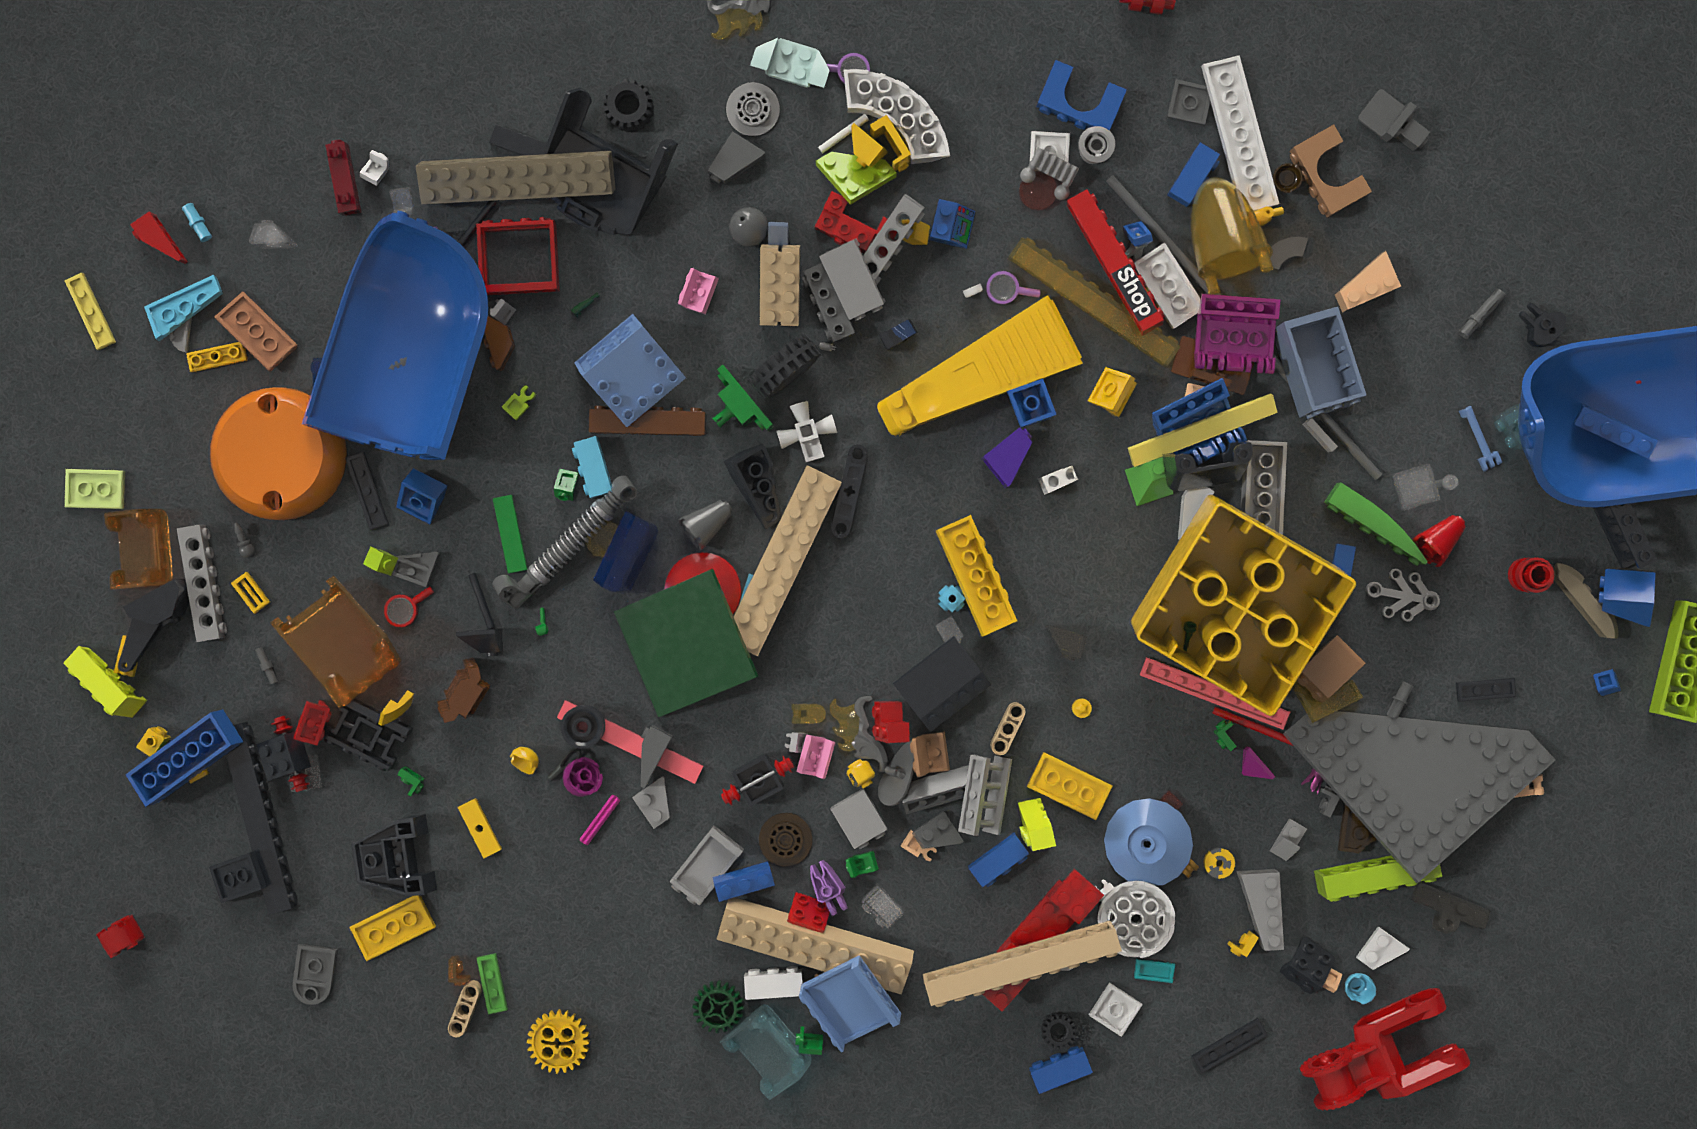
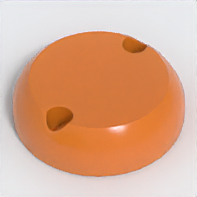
[210,387,347,520]

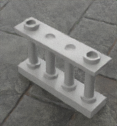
[958,755,1012,836]

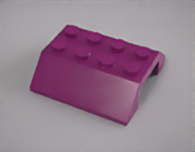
[1194,294,1280,374]

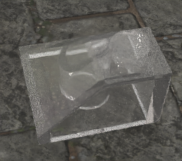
[249,220,299,249]

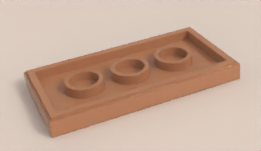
[214,292,298,372]

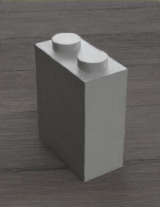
[831,788,887,849]

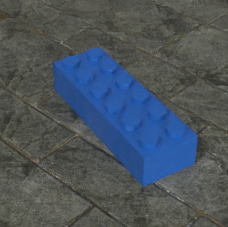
[125,709,243,807]

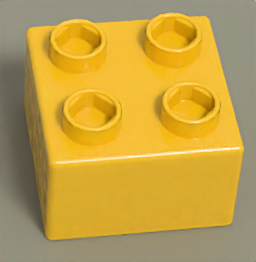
[1131,494,1356,716]

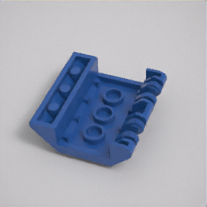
[1152,378,1247,465]

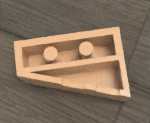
[1335,251,1401,312]

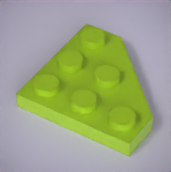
[816,152,897,205]

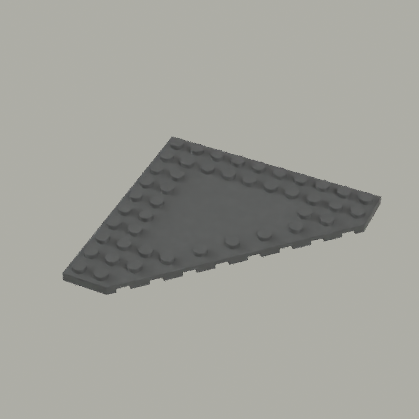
[1283,709,1556,883]

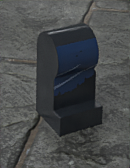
[879,319,918,351]

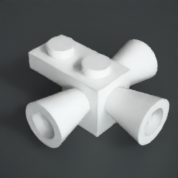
[777,401,837,462]

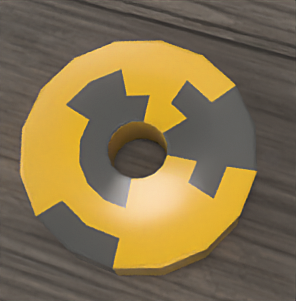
[1203,847,1235,879]

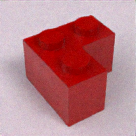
[872,701,910,743]

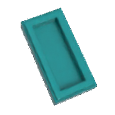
[1134,958,1175,983]

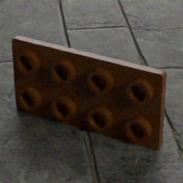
[1171,336,1254,395]

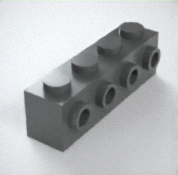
[802,263,855,344]
[902,765,969,814]

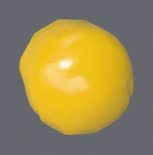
[510,747,539,774]

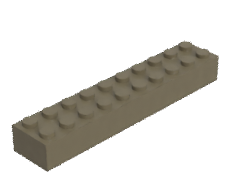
[416,151,616,204]

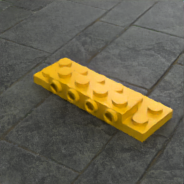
[935,515,1017,636]

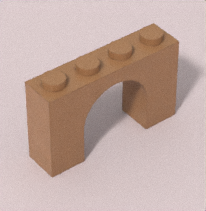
[1290,125,1372,217]

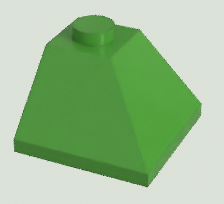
[1125,457,1173,506]

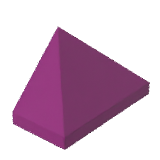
[1242,746,1275,779]

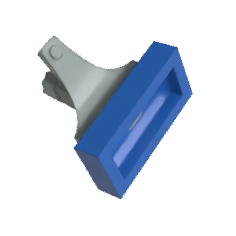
[1123,221,1153,262]

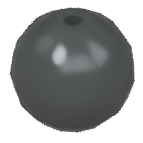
[729,207,768,247]

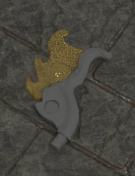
[707,0,770,40]
[830,696,888,772]

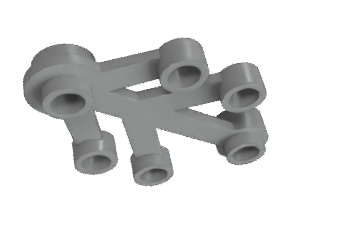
[1365,569,1440,622]

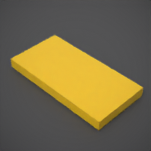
[1027,752,1113,820]
[350,895,436,961]

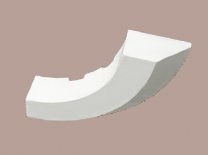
[844,69,950,164]

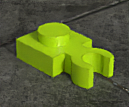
[502,386,536,420]

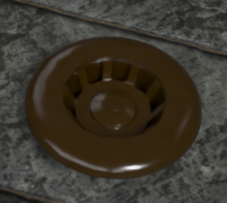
[759,813,812,866]

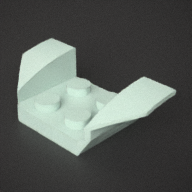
[750,38,830,88]

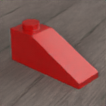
[130,212,188,264]

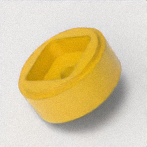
[1072,698,1092,718]

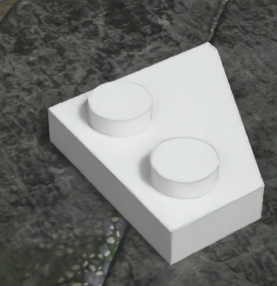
[1356,927,1409,970]

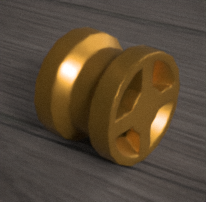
[1182,858,1199,878]

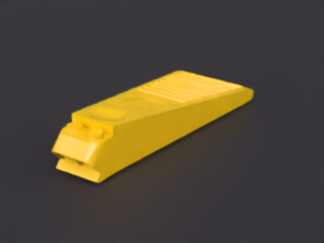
[877,295,1083,436]

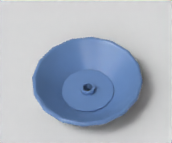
[1104,798,1193,886]

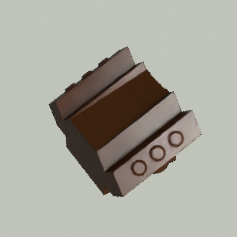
[437,658,490,723]

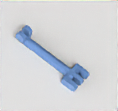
[1459,406,1502,472]

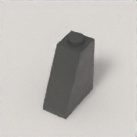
[708,131,766,184]

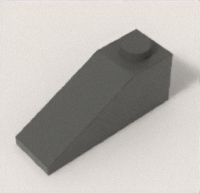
[641,725,673,788]

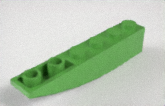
[1324,482,1428,566]

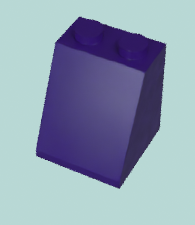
[981,427,1032,488]

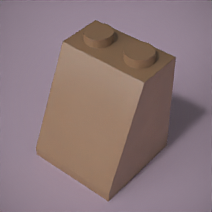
[1297,635,1365,703]

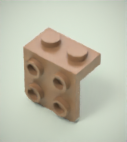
[910,732,950,777]

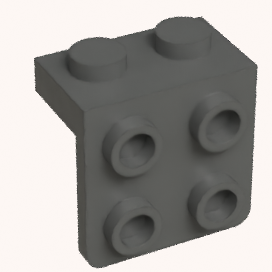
[1358,89,1417,142]

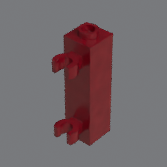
[325,140,362,216]

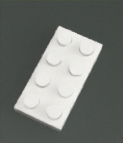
[1134,243,1201,329]

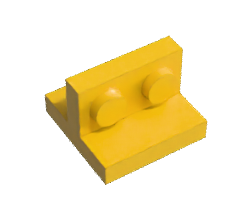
[1088,367,1137,417]

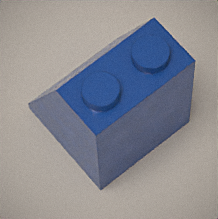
[1599,569,1655,627]

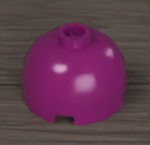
[563,757,603,797]

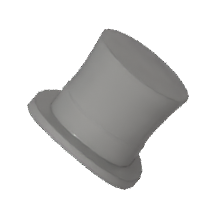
[1078,126,1115,164]

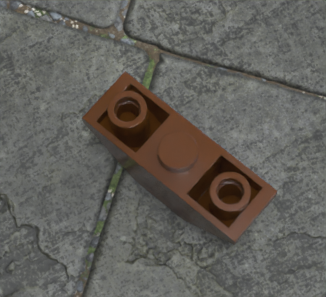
[484,316,515,371]

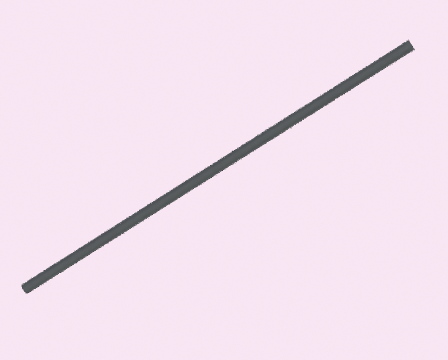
[1106,175,1382,480]

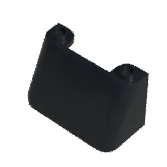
[1162,442,1253,491]

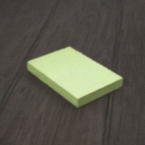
[65,469,125,509]

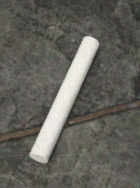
[818,114,869,154]

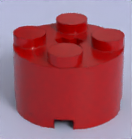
[96,914,145,958]

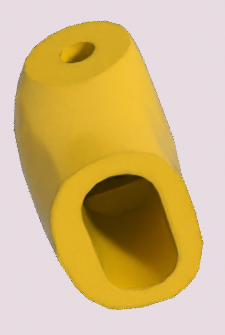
[1246,206,1284,228]

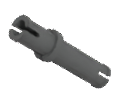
[1458,288,1506,339]

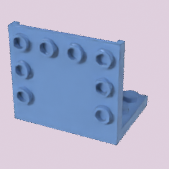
[574,314,686,427]

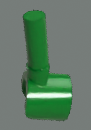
[535,608,549,636]

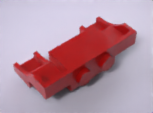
[815,191,898,256]

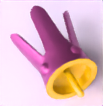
[1301,768,1323,795]

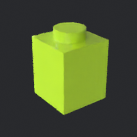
[363,546,398,576]

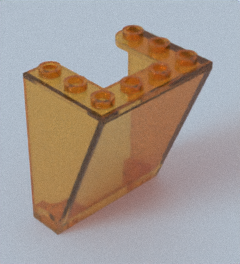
[270,576,402,709]

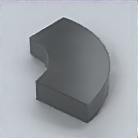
[1259,237,1308,270]

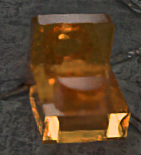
[448,956,471,986]

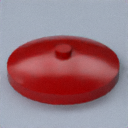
[665,553,741,614]

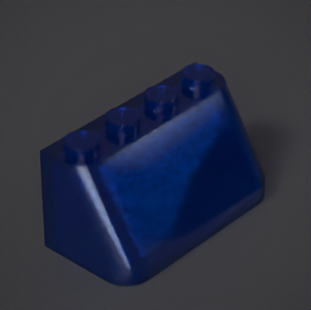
[593,511,658,593]

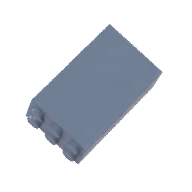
[1274,307,1366,419]

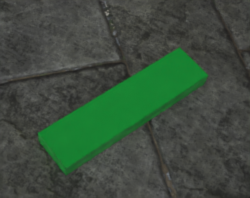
[493,495,528,573]

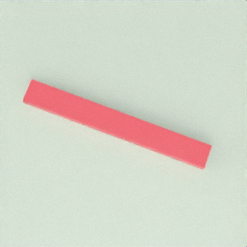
[1140,657,1290,730]
[557,700,703,784]

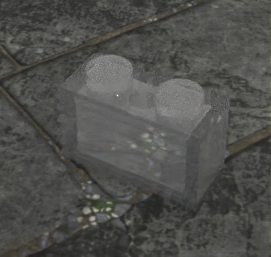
[861,883,905,929]

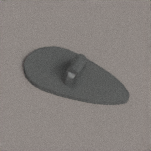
[878,741,914,806]

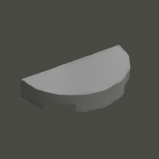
[169,317,192,353]

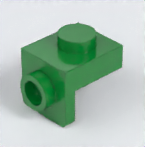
[1213,720,1237,751]
[846,851,879,878]
[795,1026,823,1055]

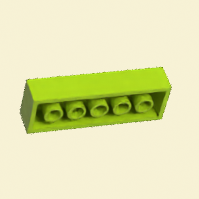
[1649,600,1697,723]
[1314,855,1442,902]

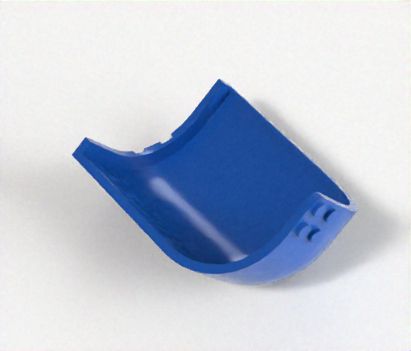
[302,211,488,460]
[1518,326,1697,507]

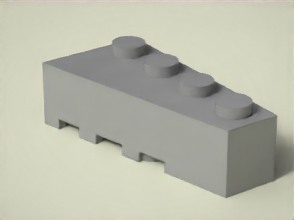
[1237,869,1284,951]

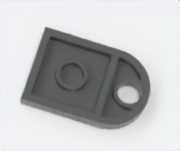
[293,944,337,1005]

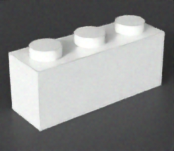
[744,966,803,1000]

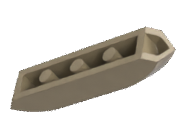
[1553,563,1618,639]

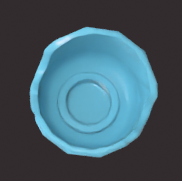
[1345,973,1376,1004]

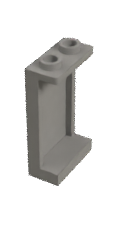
[819,238,886,321]
[670,826,744,905]

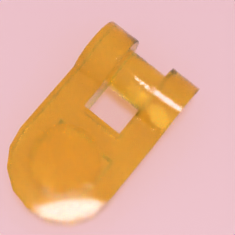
[791,704,826,724]

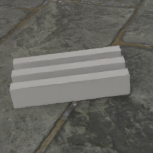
[1302,418,1338,452]

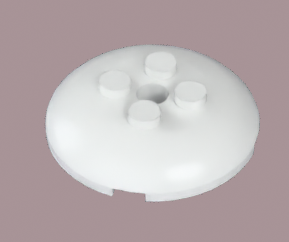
[1098,881,1175,958]

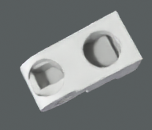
[1038,466,1078,495]

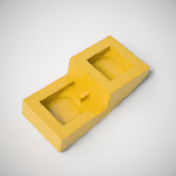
[378,690,414,726]

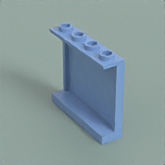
[799,955,901,1052]

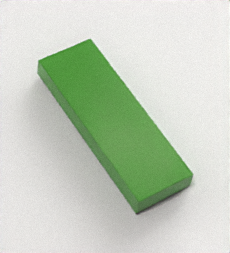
[477,953,508,1014]

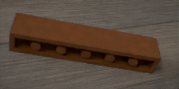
[589,406,706,436]

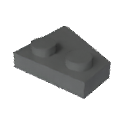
[391,552,440,587]
[912,811,964,849]

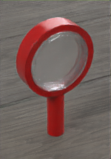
[384,586,434,627]

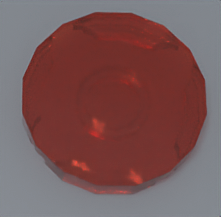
[1019,171,1057,211]

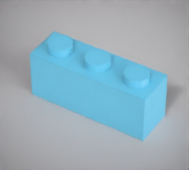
[572,436,612,499]

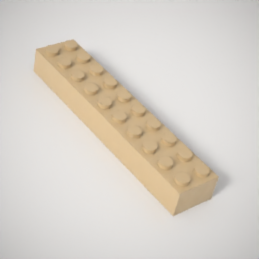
[733,465,842,656]
[717,897,914,994]
[923,920,1122,1007]

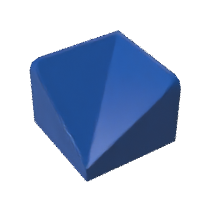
[1593,669,1621,696]

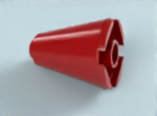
[1412,515,1466,567]

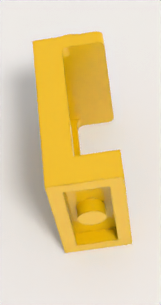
[870,114,911,172]

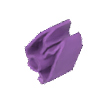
[810,860,847,915]

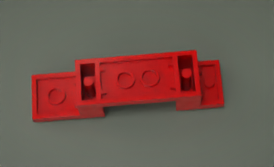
[982,869,1104,1011]

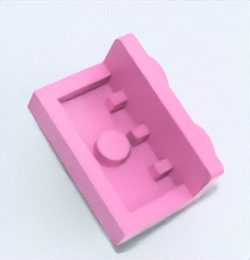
[678,268,719,315]
[796,734,835,779]

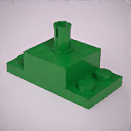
[712,365,774,432]

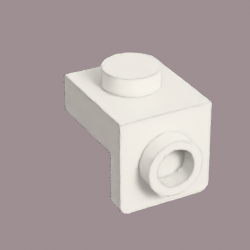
[360,150,389,186]

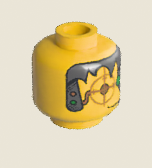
[847,759,875,789]

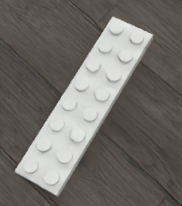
[1201,55,1279,214]

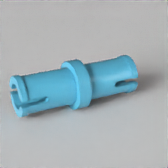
[182,203,212,242]

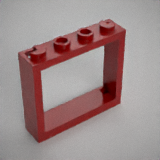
[476,217,560,295]

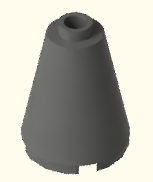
[678,500,732,550]

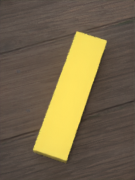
[65,273,116,350]

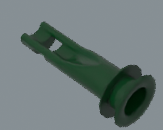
[570,292,600,318]
[1183,621,1197,651]

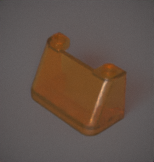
[104,509,173,590]

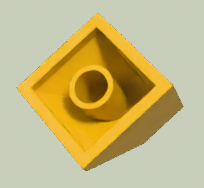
[851,123,888,168]

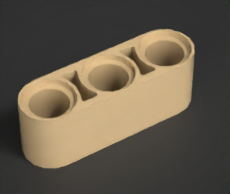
[990,702,1026,755]
[448,980,482,1037]

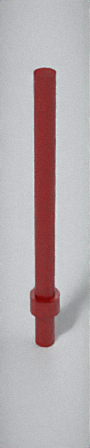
[1212,707,1293,746]

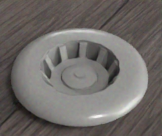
[726,82,780,136]

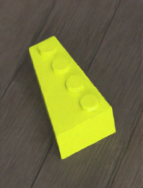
[64,646,147,718]
[1018,798,1056,851]

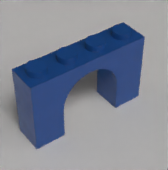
[1036,60,1127,131]

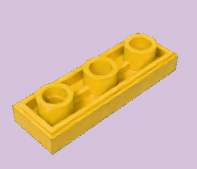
[186,342,248,372]
[458,798,502,858]

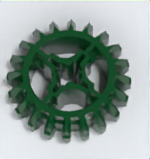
[692,980,744,1033]

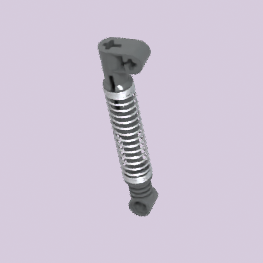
[492,476,637,609]

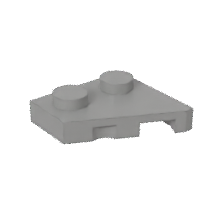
[632,776,670,829]

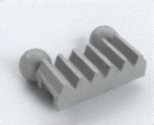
[1020,147,1079,200]

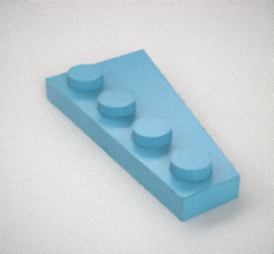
[144,275,223,341]

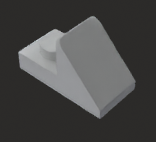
[1270,818,1307,861]

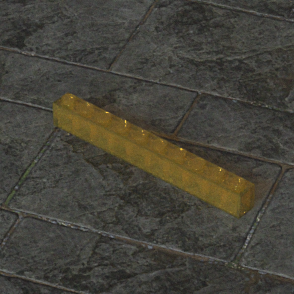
[1008,237,1181,367]

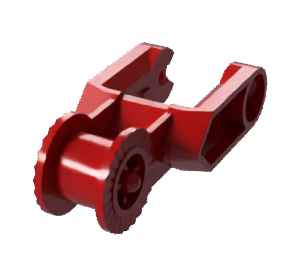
[1300,988,1471,1110]

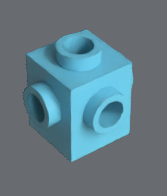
[938,585,966,612]

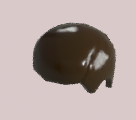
[1273,163,1303,193]

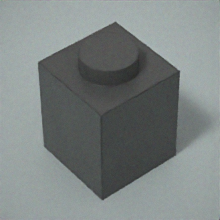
[1396,118,1430,151]

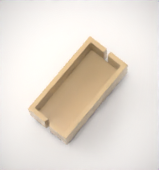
[760,244,800,326]

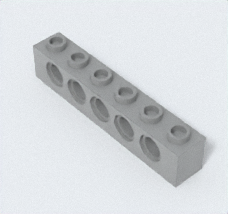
[863,194,925,285]
[177,525,227,642]

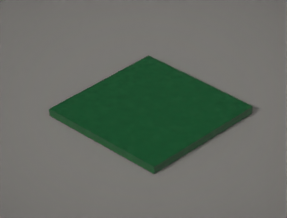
[614,569,758,717]

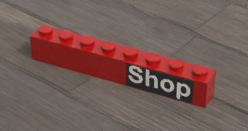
[1067,189,1165,336]

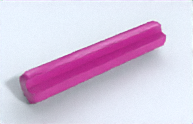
[580,795,620,845]

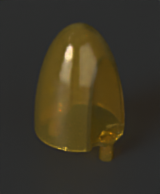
[1191,177,1274,295]

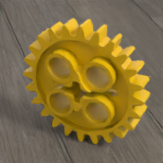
[527,1009,590,1074]

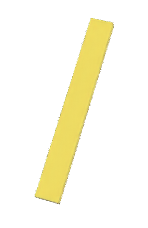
[1128,394,1277,467]

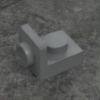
[1318,786,1340,817]

